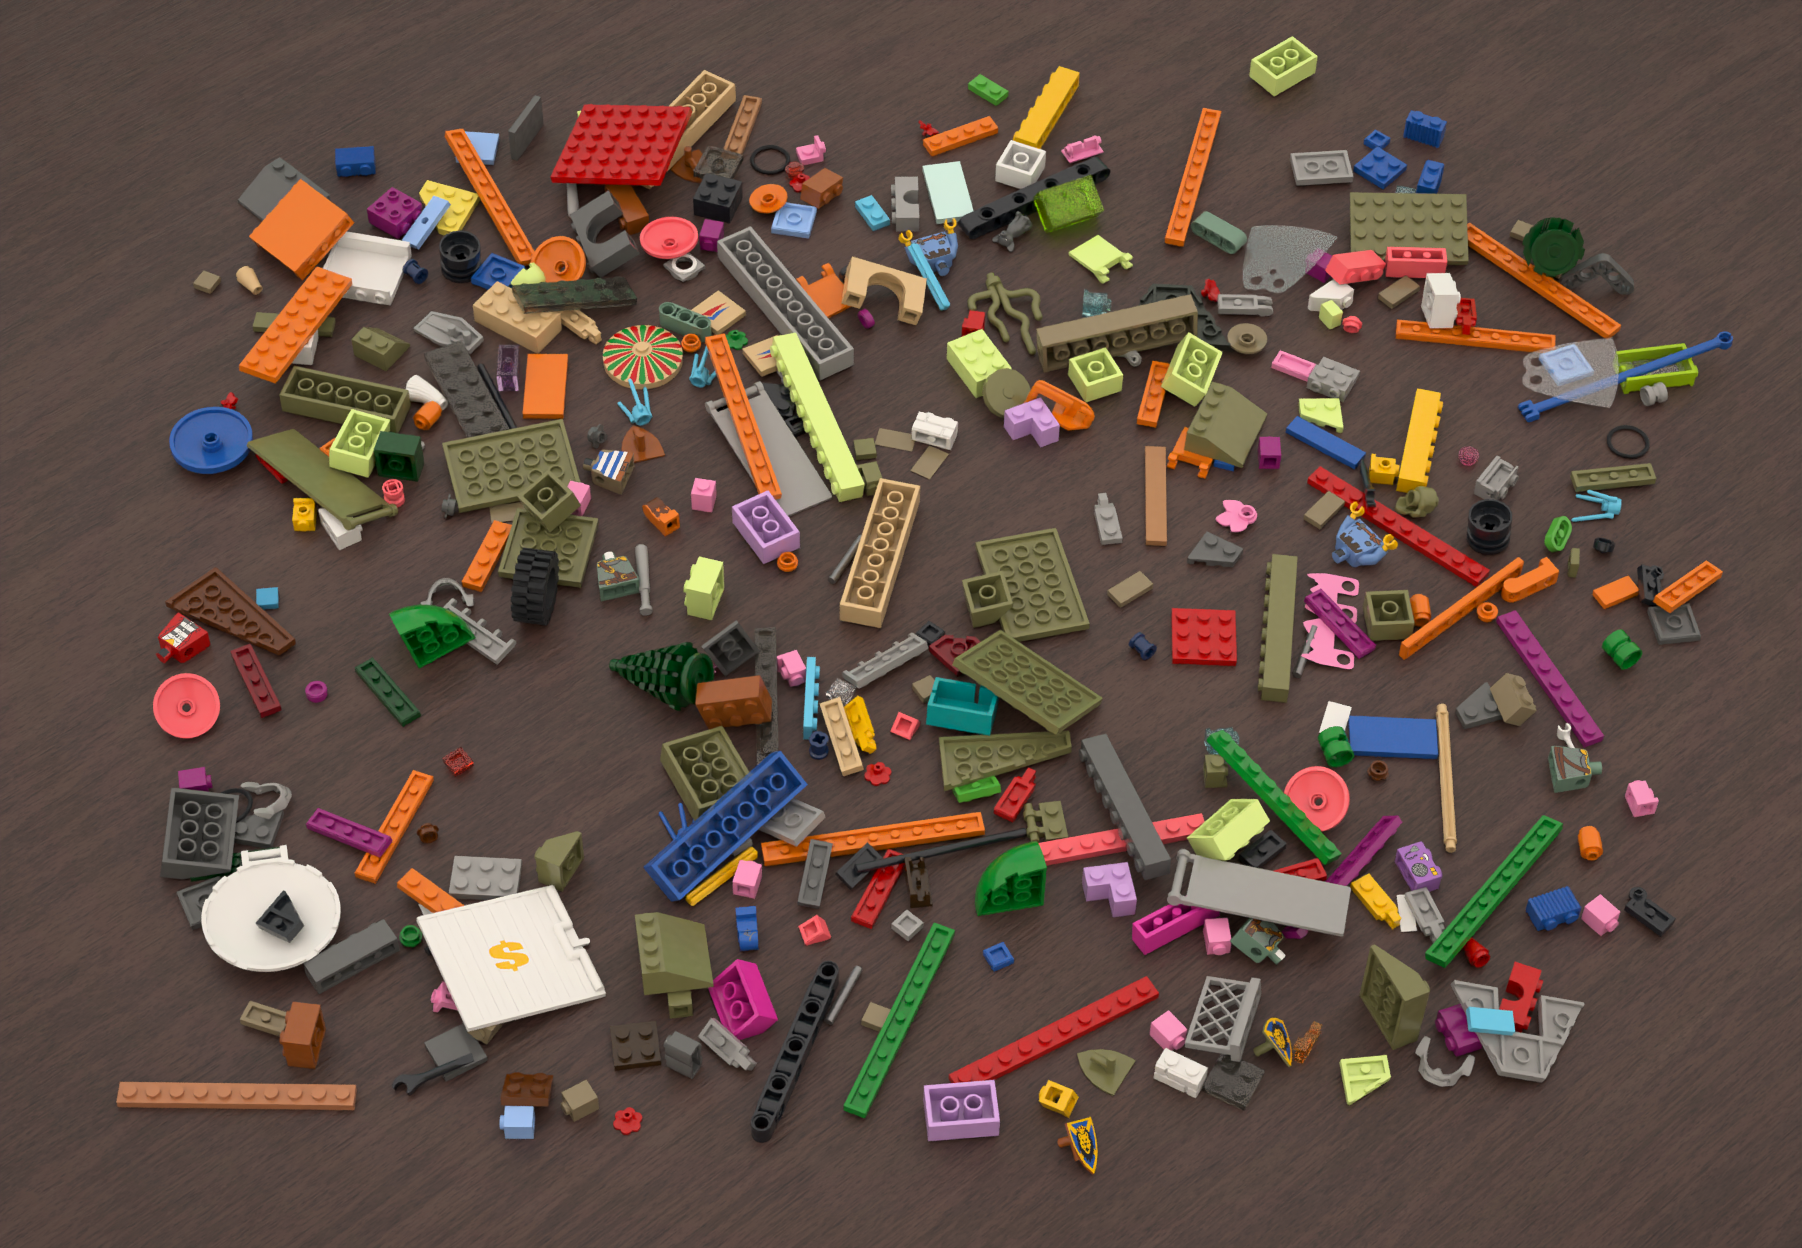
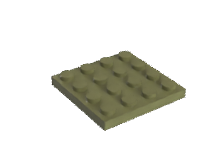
[498,508,599,588]

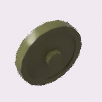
[982,368,1030,418]

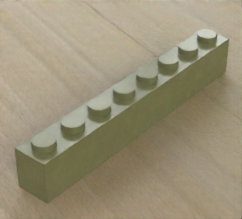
[1258,554,1297,703]

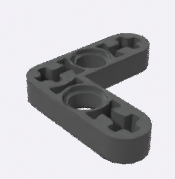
[1561,253,1634,295]

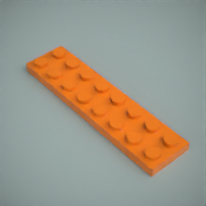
[239,267,352,384]

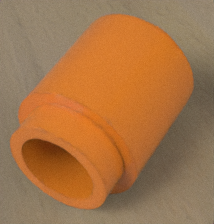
[413,401,442,430]
[1410,594,1431,627]
[1578,826,1603,860]

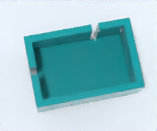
[926,677,999,736]

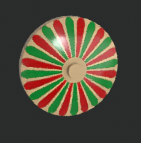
[603,325,683,389]

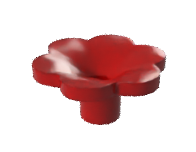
[790,173,810,192]
[1201,279,1220,302]
[864,762,891,786]
[613,1107,642,1135]

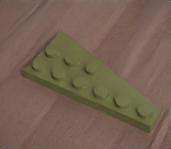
[939,731,1072,791]

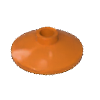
[749,184,788,213]

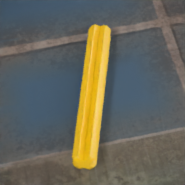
[685,847,758,906]

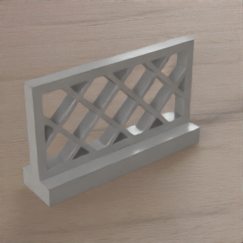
[1185,976,1261,1062]

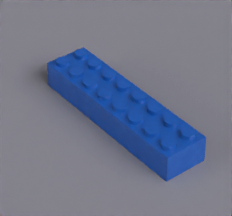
[643,750,808,902]

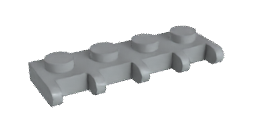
[443,598,516,665]
[842,632,928,688]

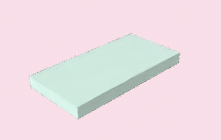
[922,161,973,224]

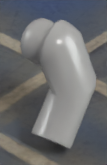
[1117,350,1142,366]

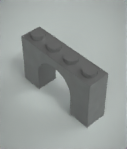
[570,191,640,278]

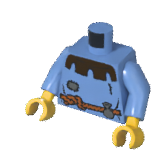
[899,218,958,276]
[1332,502,1398,567]

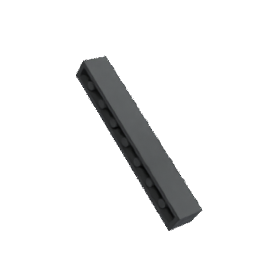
[1079,734,1171,880]

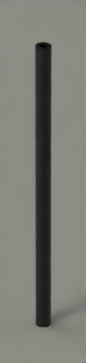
[477,363,517,429]
[855,828,1027,873]

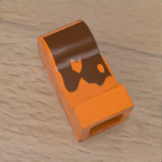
[642,497,680,536]

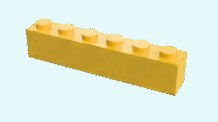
[1013,66,1080,149]
[1396,389,1443,493]

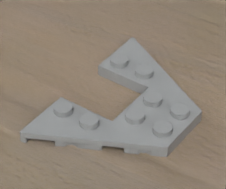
[1451,980,1584,1083]

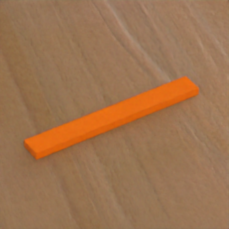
[1395,320,1555,353]
[1399,557,1524,660]

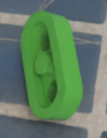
[1544,516,1572,552]

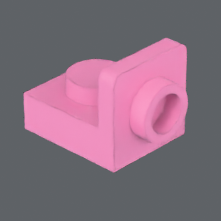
[796,135,826,166]
[431,982,458,1013]

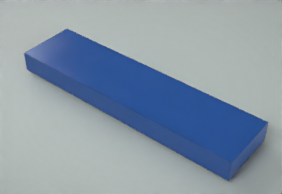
[1286,416,1366,470]

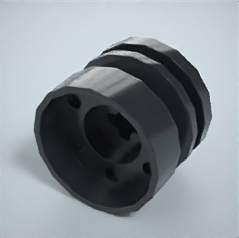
[439,230,482,283]
[1466,499,1512,555]

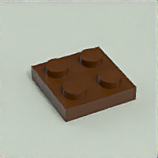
[501,1072,553,1107]

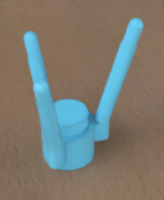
[689,346,716,388]
[618,378,653,425]
[1571,490,1621,522]

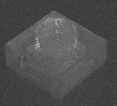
[826,678,856,706]

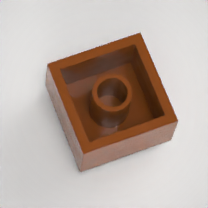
[279,1002,326,1069]

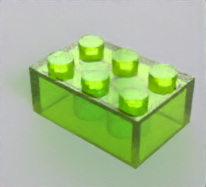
[1033,175,1104,233]

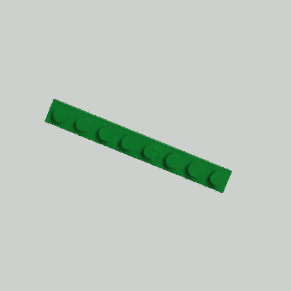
[1206,730,1342,865]

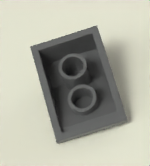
[701,620,759,677]

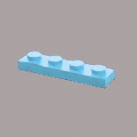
[803,657,820,739]

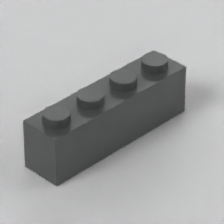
[303,919,400,994]

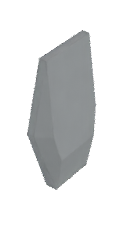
[413,311,484,354]

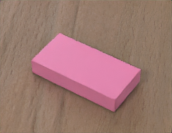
[1271,350,1316,382]

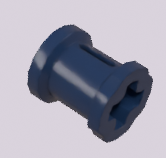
[402,259,428,284]
[1129,632,1157,660]
[809,731,829,760]

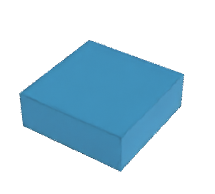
[256,587,279,610]

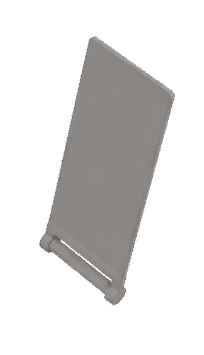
[705,381,832,517]
[1167,849,1351,936]

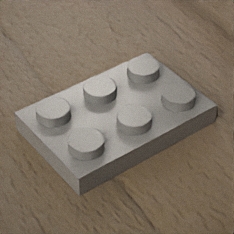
[1290,150,1353,186]
[758,798,826,847]
[449,856,522,900]

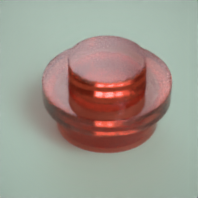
[785,161,804,178]

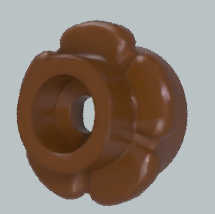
[1367,760,1389,781]
[417,823,439,843]

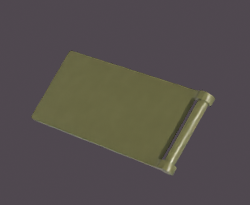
[247,429,398,531]

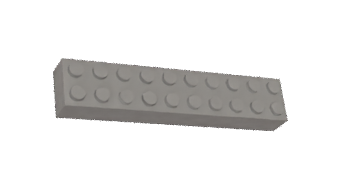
[717,226,854,380]

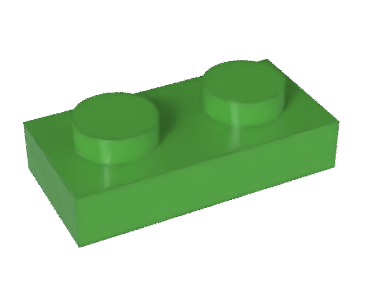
[968,74,1009,106]
[952,775,1001,803]

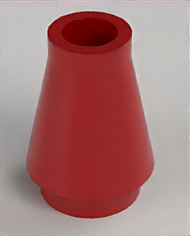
[1463,937,1490,968]

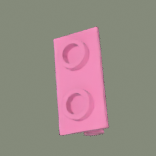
[1061,135,1103,163]

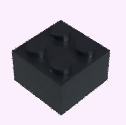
[693,173,743,224]

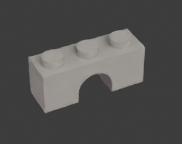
[891,177,919,232]

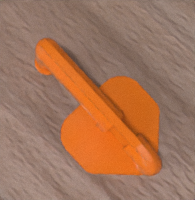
[1024,380,1095,430]

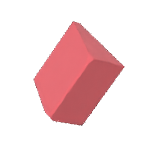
[890,712,921,740]
[798,915,831,945]

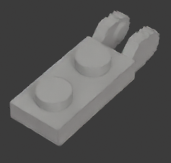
[1217,294,1273,316]

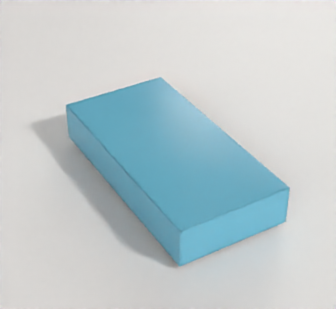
[1466,1007,1515,1036]

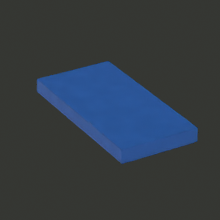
[1348,716,1438,759]

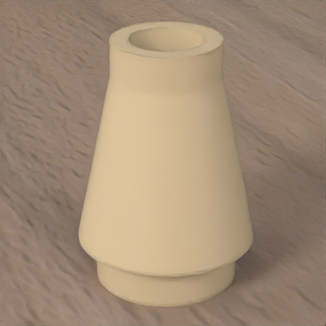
[236,266,263,295]

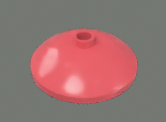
[640,217,698,259]
[153,673,220,739]
[1284,766,1350,832]

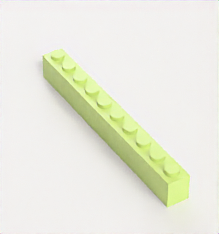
[770,333,865,502]

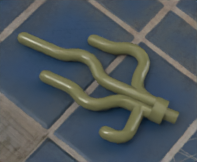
[967,273,1043,355]

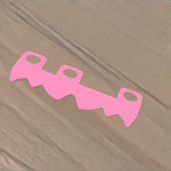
[1301,573,1359,669]

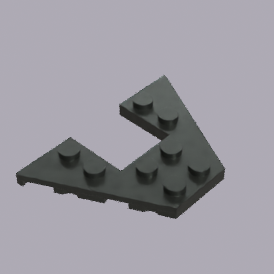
[1138,284,1231,350]

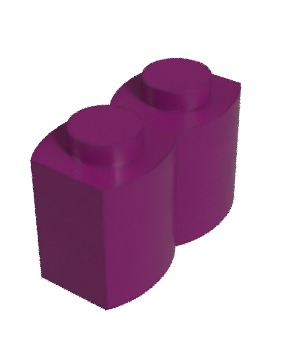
[1435,1004,1482,1057]

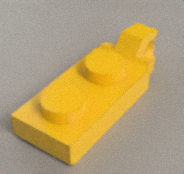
[844,696,877,754]
[1350,873,1401,929]

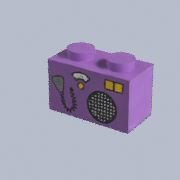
[1395,841,1442,892]

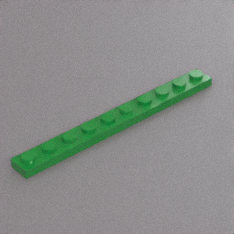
[1425,815,1563,968]
[843,923,955,1118]

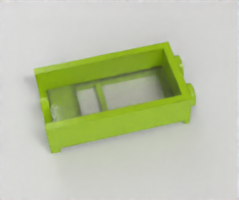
[1612,343,1698,394]

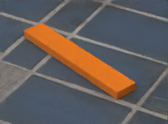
[355,770,434,884]

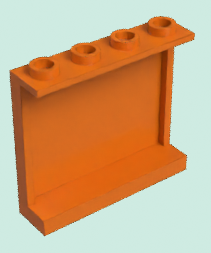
[249,179,354,281]

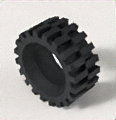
[511,548,559,625]

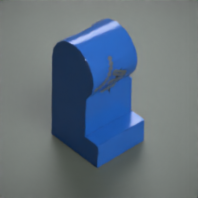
[735,906,759,951]

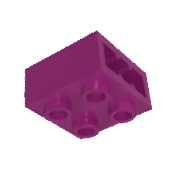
[367,187,423,239]

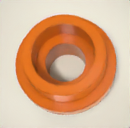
[681,334,701,352]
[777,552,798,572]
[1476,602,1498,622]

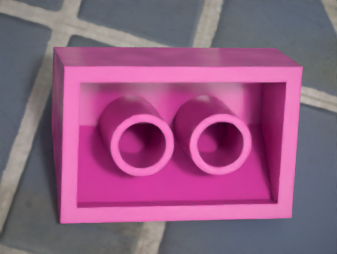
[708,959,778,1040]

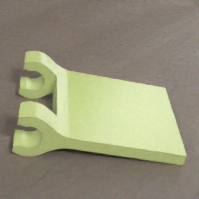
[1069,235,1133,284]

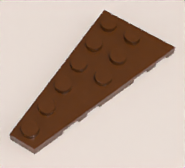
[165,567,296,656]

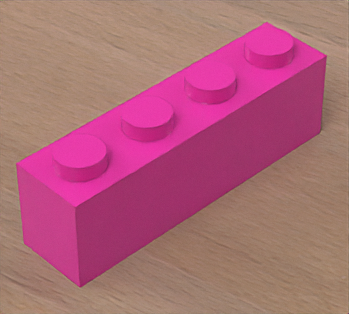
[1132,895,1220,955]

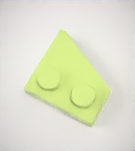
[1298,398,1343,433]
[1339,1055,1391,1105]

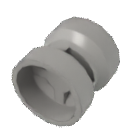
[1640,382,1668,406]

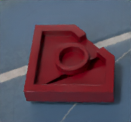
[929,635,981,677]

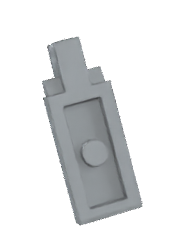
[1094,493,1123,545]
[1404,887,1445,943]
[698,1018,757,1071]

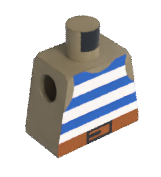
[583,450,635,495]

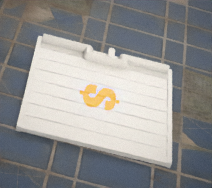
[416,885,606,1032]

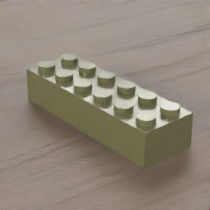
[279,366,411,433]

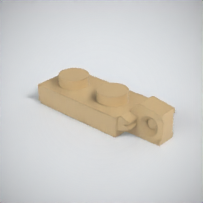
[556,303,602,344]

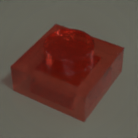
[443,747,474,777]

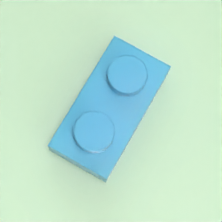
[855,195,890,231]

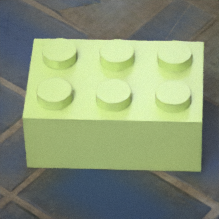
[1249,36,1318,96]
[947,329,1012,398]
[1161,332,1222,406]
[329,409,390,478]
[1187,799,1270,861]

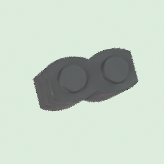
[664,1031,702,1079]

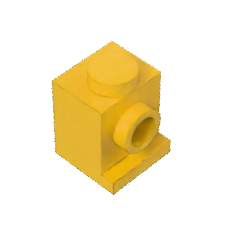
[1369,454,1399,485]
[292,498,317,531]
[1039,1080,1079,1118]

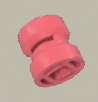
[382,479,405,508]

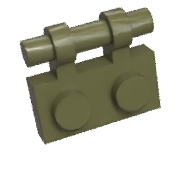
[1023,801,1068,843]

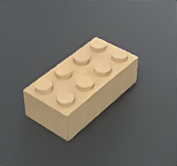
[473,281,562,354]

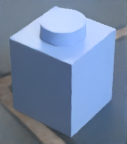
[500,1106,535,1139]

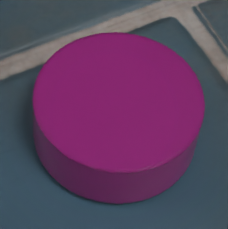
[857,308,875,329]
[305,681,328,703]

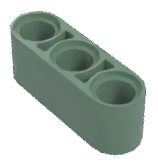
[1191,211,1247,254]
[659,302,712,342]

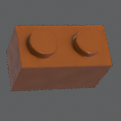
[800,168,843,209]

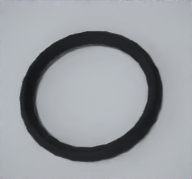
[750,145,790,174]
[1607,425,1650,459]
[221,788,253,823]

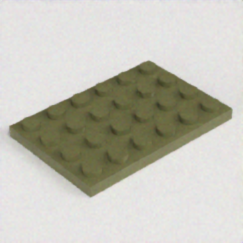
[1349,192,1468,265]
[442,419,580,513]
[975,528,1090,642]
[952,630,1103,735]

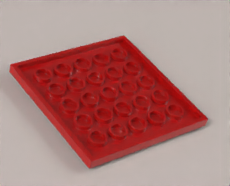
[551,104,692,186]

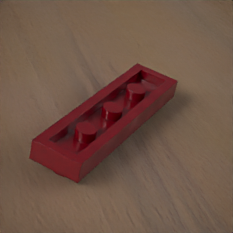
[230,644,282,718]

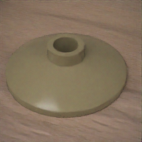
[1227,323,1267,354]

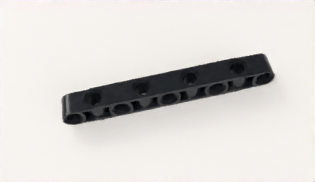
[958,157,1111,239]
[751,961,839,1143]

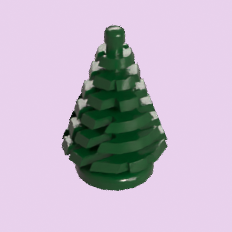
[1522,217,1585,277]
[609,642,714,711]

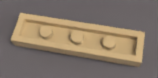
[820,697,864,776]

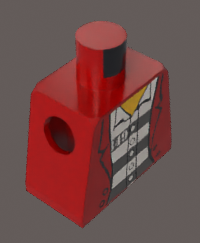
[156,612,211,663]

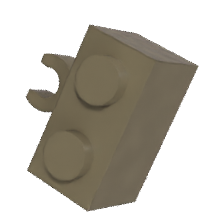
[1490,673,1537,726]

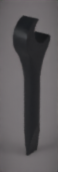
[1360,459,1376,507]
[392,1053,474,1096]

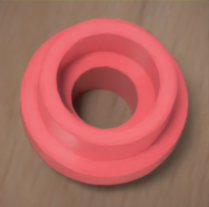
[1342,316,1362,333]

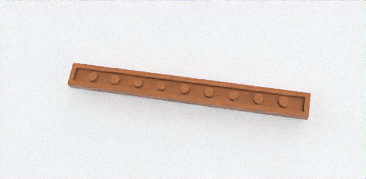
[116,1082,357,1110]

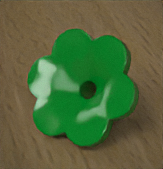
[725,330,748,350]

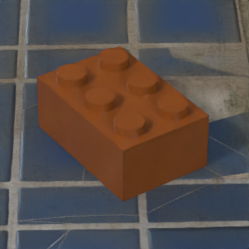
[696,675,772,729]

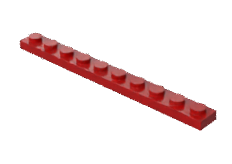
[1307,466,1490,587]
[949,976,1159,1083]

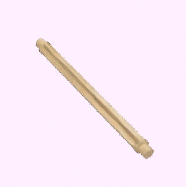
[1436,704,1457,853]

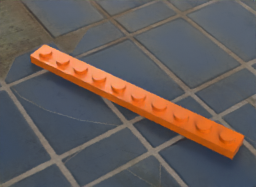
[1165,108,1221,247]
[445,129,535,266]
[1467,223,1621,340]
[705,333,782,500]
[761,812,985,866]

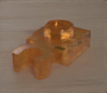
[1293,1021,1322,1064]

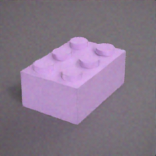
[732,491,800,564]
[923,1080,1000,1141]

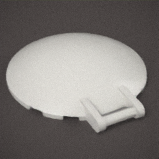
[201,845,341,972]

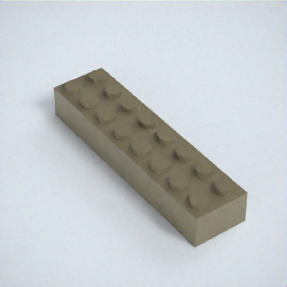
[1036,294,1198,372]

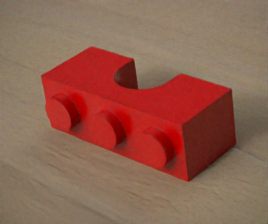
[1499,962,1543,1033]

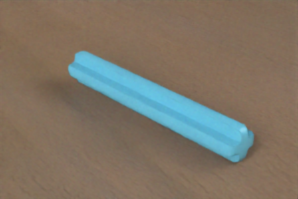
[908,243,950,310]

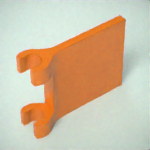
[796,263,851,318]
[1167,427,1214,479]

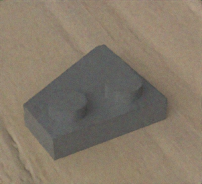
[1187,532,1243,567]
[1455,682,1503,730]
[234,810,284,849]

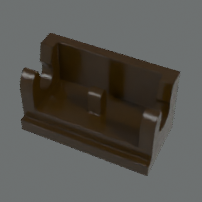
[904,857,933,908]

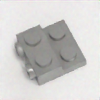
[1307,357,1360,402]

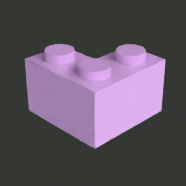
[1004,397,1060,447]
[1082,862,1137,917]

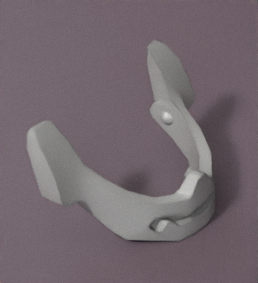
[421,578,474,606]
[240,782,292,819]
[1415,1036,1475,1087]

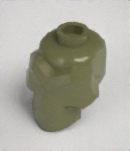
[1395,486,1439,517]

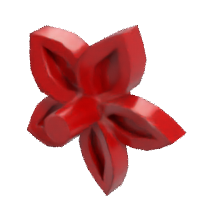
[918,120,939,136]
[220,392,238,410]

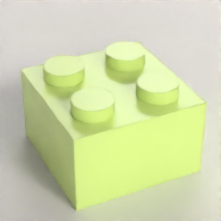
[1068,347,1123,402]
[684,557,724,620]

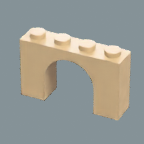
[841,256,927,325]

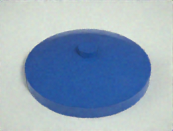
[169,407,253,474]

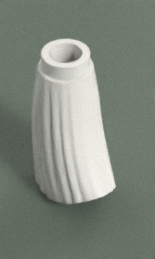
[406,375,448,410]

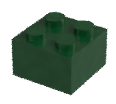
[374,431,425,482]

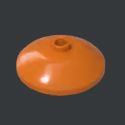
[531,236,586,293]

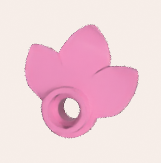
[1216,500,1257,532]

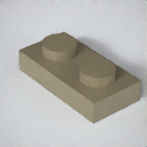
[240,1001,286,1037]

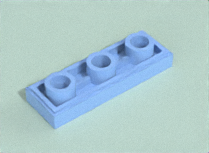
[402,196,451,250]

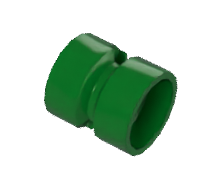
[1602,629,1643,670]
[1318,726,1354,768]

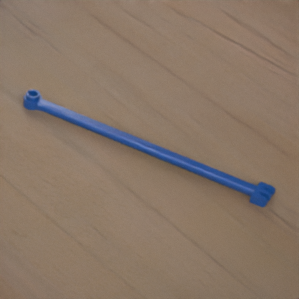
[1518,332,1733,422]

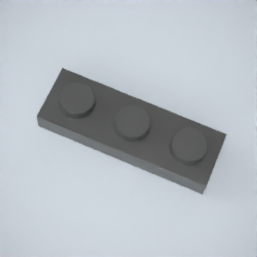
[797,839,833,909]

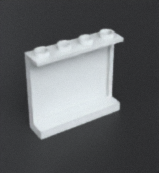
[323,232,412,306]

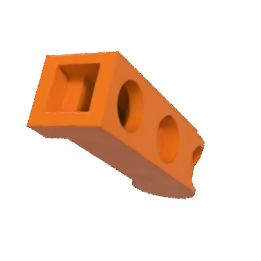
[1501,557,1559,602]

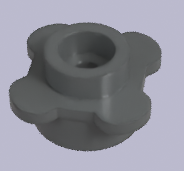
[587,424,607,448]
[441,494,457,519]

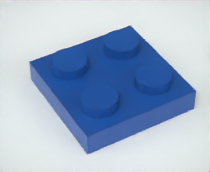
[1353,147,1407,189]
[471,253,525,290]

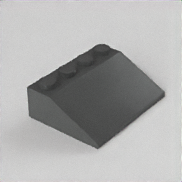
[238,157,331,221]
[160,788,239,879]

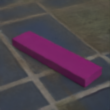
[1304,588,1376,659]
[306,808,392,858]

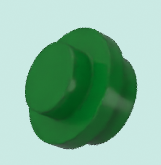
[399,925,422,947]

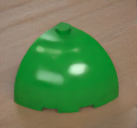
[389,605,476,668]
[975,841,1047,916]

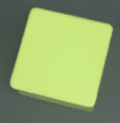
[1319,300,1343,330]

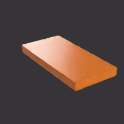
[523,354,568,419]

